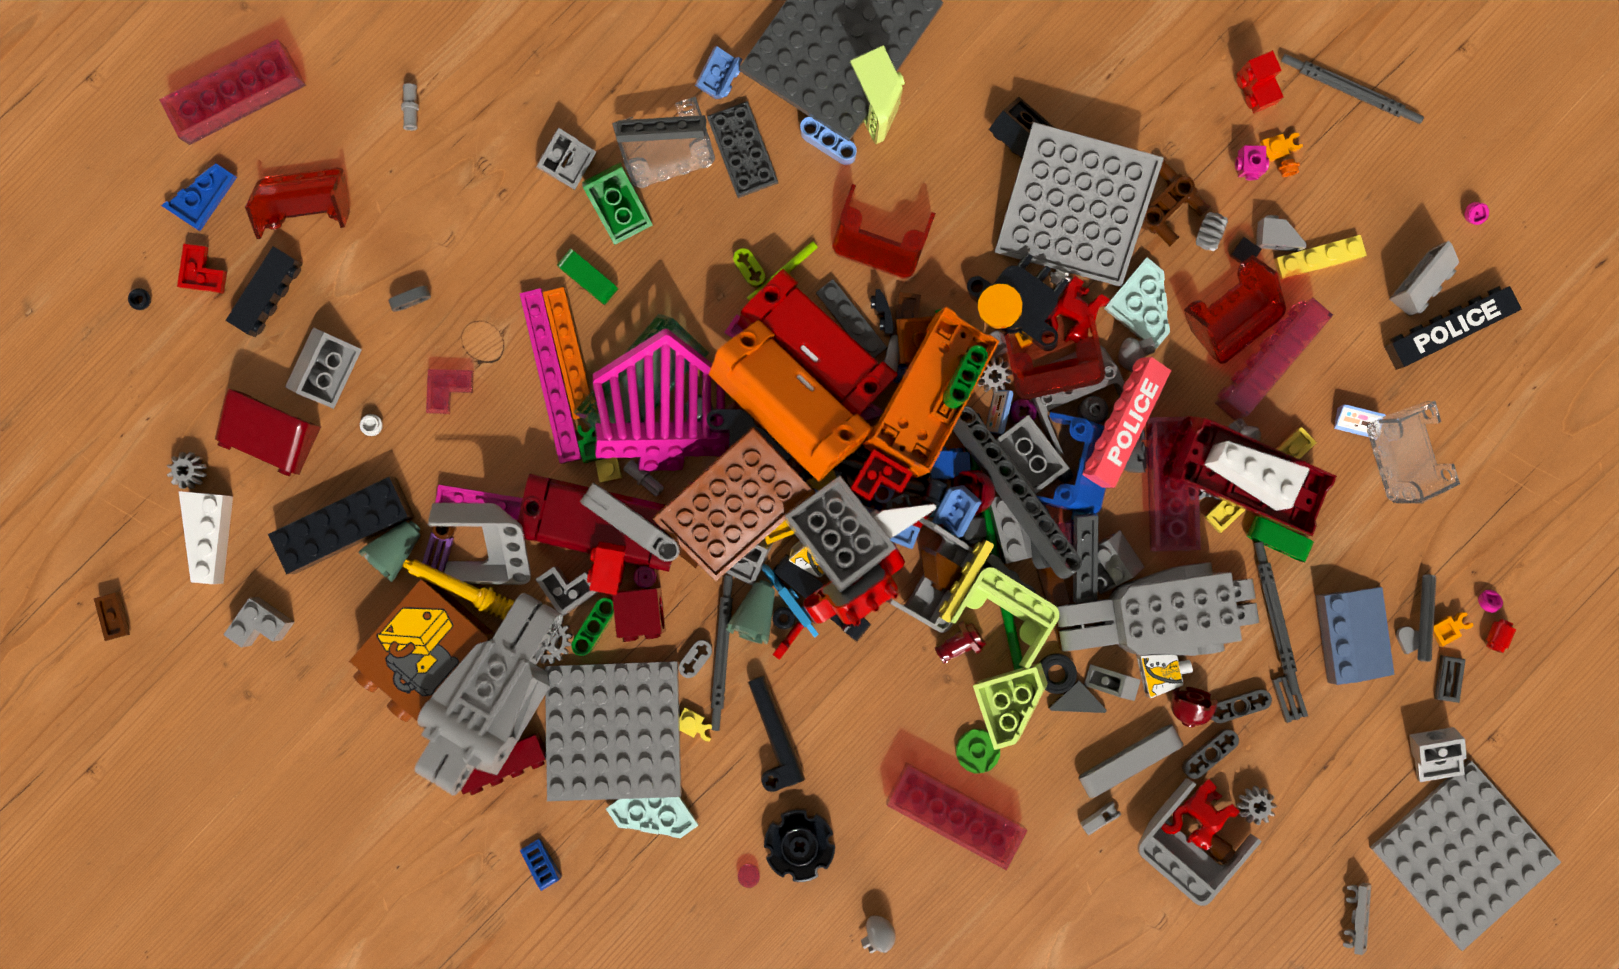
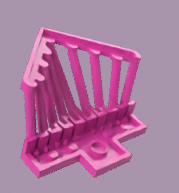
[592,329,729,471]

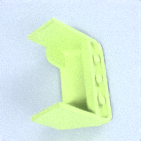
[850,45,905,144]
[950,568,1059,669]

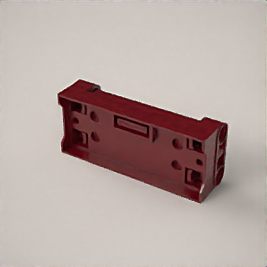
[1163,416,1337,537]
[517,473,672,572]

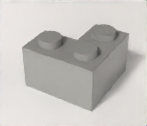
[536,566,598,616]
[223,597,294,648]

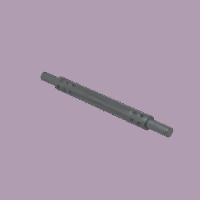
[1281,54,1424,124]
[1254,542,1301,695]
[711,575,733,731]

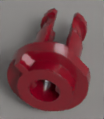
[934,620,987,664]

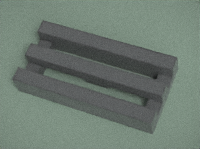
[1434,655,1466,703]
[1271,675,1308,723]

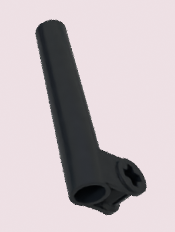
[835,454,947,506]
[748,676,805,792]

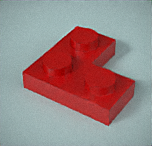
[177,244,227,294]

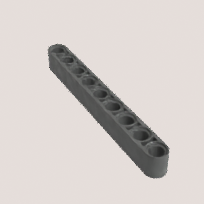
[953,406,1082,579]

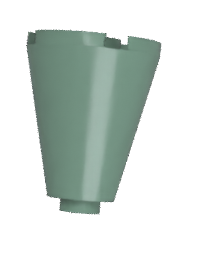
[358,521,421,582]
[726,580,775,644]

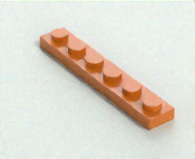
[542,287,596,420]

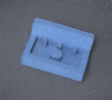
[694,46,743,99]
[932,485,982,538]

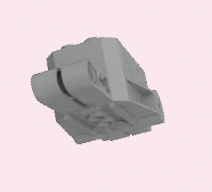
[1057,562,1260,656]
[415,593,563,795]

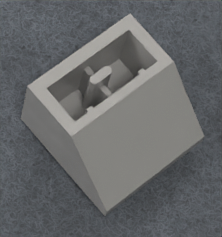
[1097,530,1144,594]

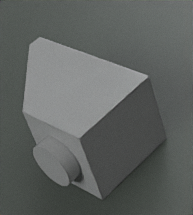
[1256,215,1306,252]
[1084,664,1141,701]

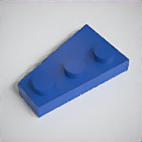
[161,164,237,231]

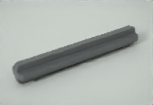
[1417,574,1437,662]

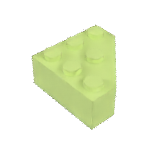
[973,663,1048,750]

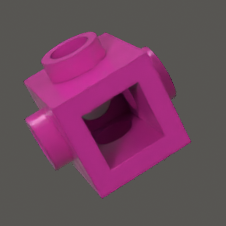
[1235,146,1269,181]

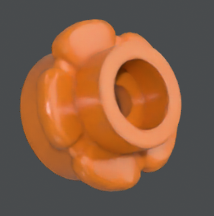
[1278,159,1300,177]

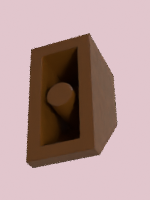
[922,546,962,592]

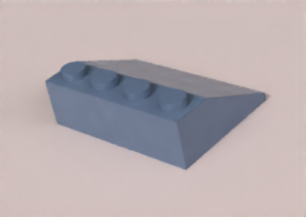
[1316,587,1395,685]

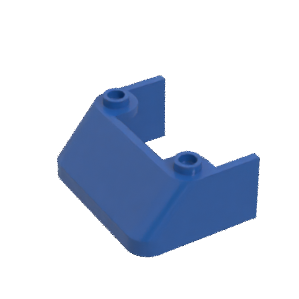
[1036,412,1106,514]

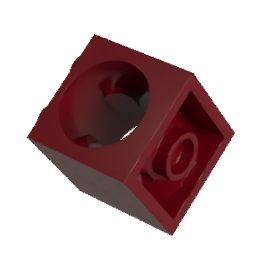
[612,588,666,642]

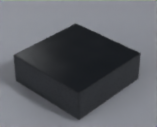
[1230,237,1262,268]

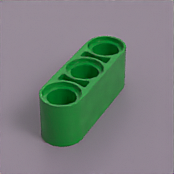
[557,248,619,305]
[943,345,988,409]
[1246,516,1314,563]
[571,597,614,656]

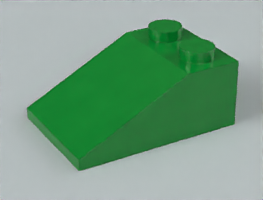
[582,162,653,245]

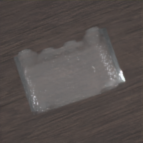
[612,97,715,188]
[1367,401,1460,503]

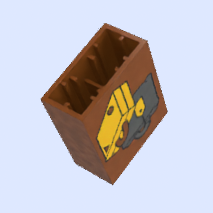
[349,579,495,722]

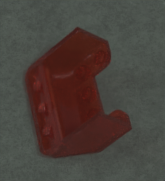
[1184,255,1286,364]

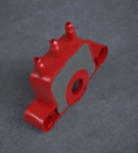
[803,542,905,626]

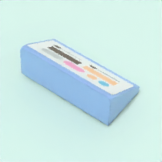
[986,390,1013,436]
[1334,404,1386,439]

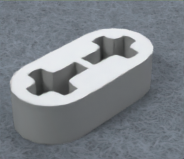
[679,640,713,678]

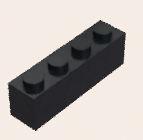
[225,246,302,338]

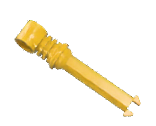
[402,559,516,620]

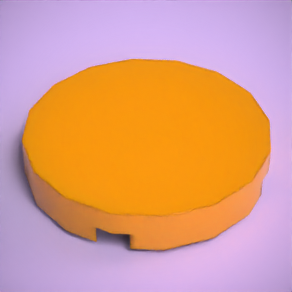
[978,284,1023,329]

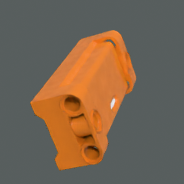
[863,307,1000,478]
[708,320,873,481]

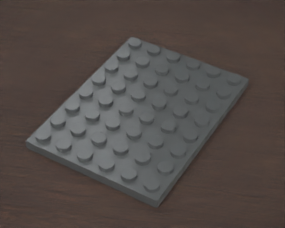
[739,0,943,141]

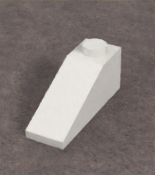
[869,504,936,539]

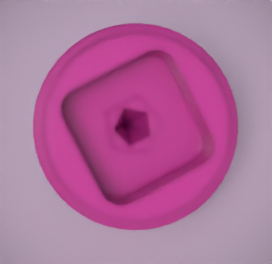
[1464,202,1489,225]
[634,566,657,588]
[1478,590,1503,613]

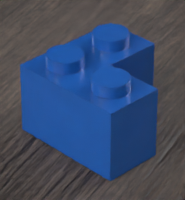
[923,447,970,480]

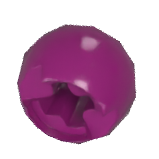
[1009,398,1037,424]

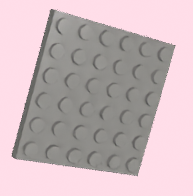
[995,122,1164,287]
[545,662,682,801]
[1370,760,1561,951]

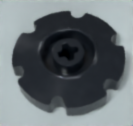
[764,808,835,882]

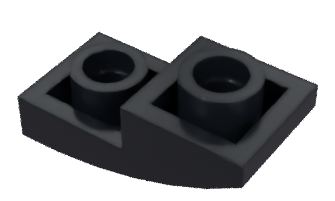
[871,289,894,336]

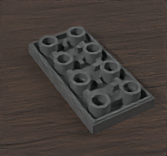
[707,101,778,198]

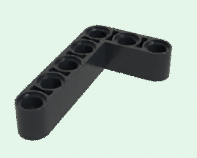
[772,554,871,642]

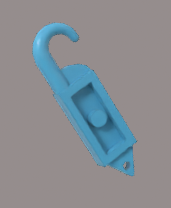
[762,564,819,638]

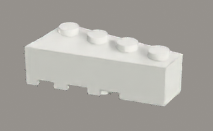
[1204,441,1309,511]
[179,491,233,584]

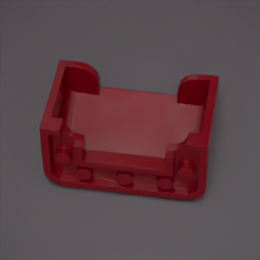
[215,388,321,477]

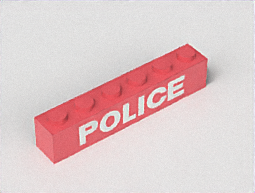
[1082,357,1171,488]

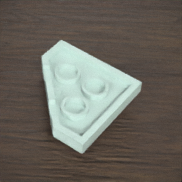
[1104,257,1170,350]
[606,797,699,838]

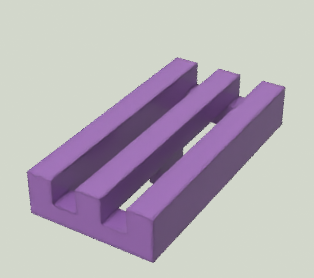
[422,532,454,573]

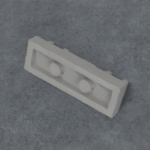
[1343,882,1371,955]

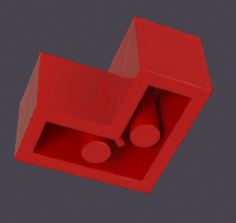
[1236,50,1284,114]
[850,450,913,501]
[587,542,626,595]

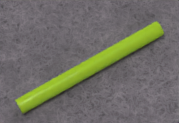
[747,241,818,301]

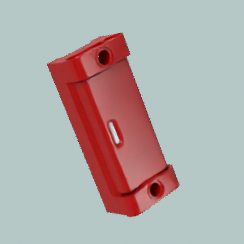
[737,269,898,416]

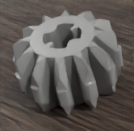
[1196,212,1228,251]
[977,355,1013,393]
[167,452,208,489]
[1237,786,1277,825]

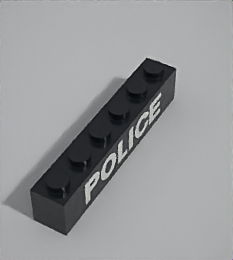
[1384,286,1522,370]

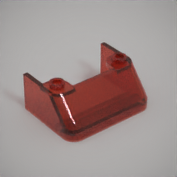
[245,167,350,239]
[832,184,936,279]
[1004,314,1105,399]

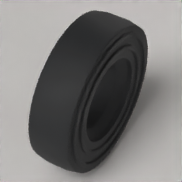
[1039,653,1077,694]

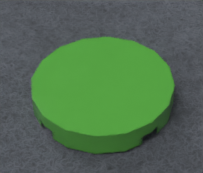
[956,729,1000,774]

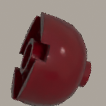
[950,470,995,514]
[1171,687,1218,727]

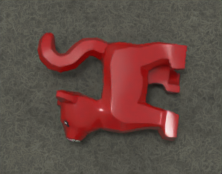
[1044,276,1110,344]
[1161,779,1240,850]

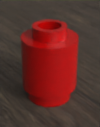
[1486,619,1516,654]

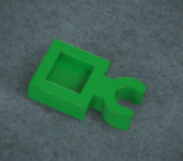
[577,422,604,464]

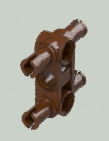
[1141,160,1211,247]

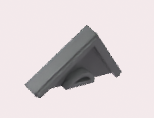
[1048,680,1107,713]

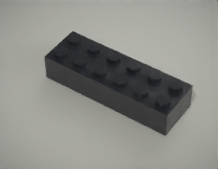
[268,477,414,574]

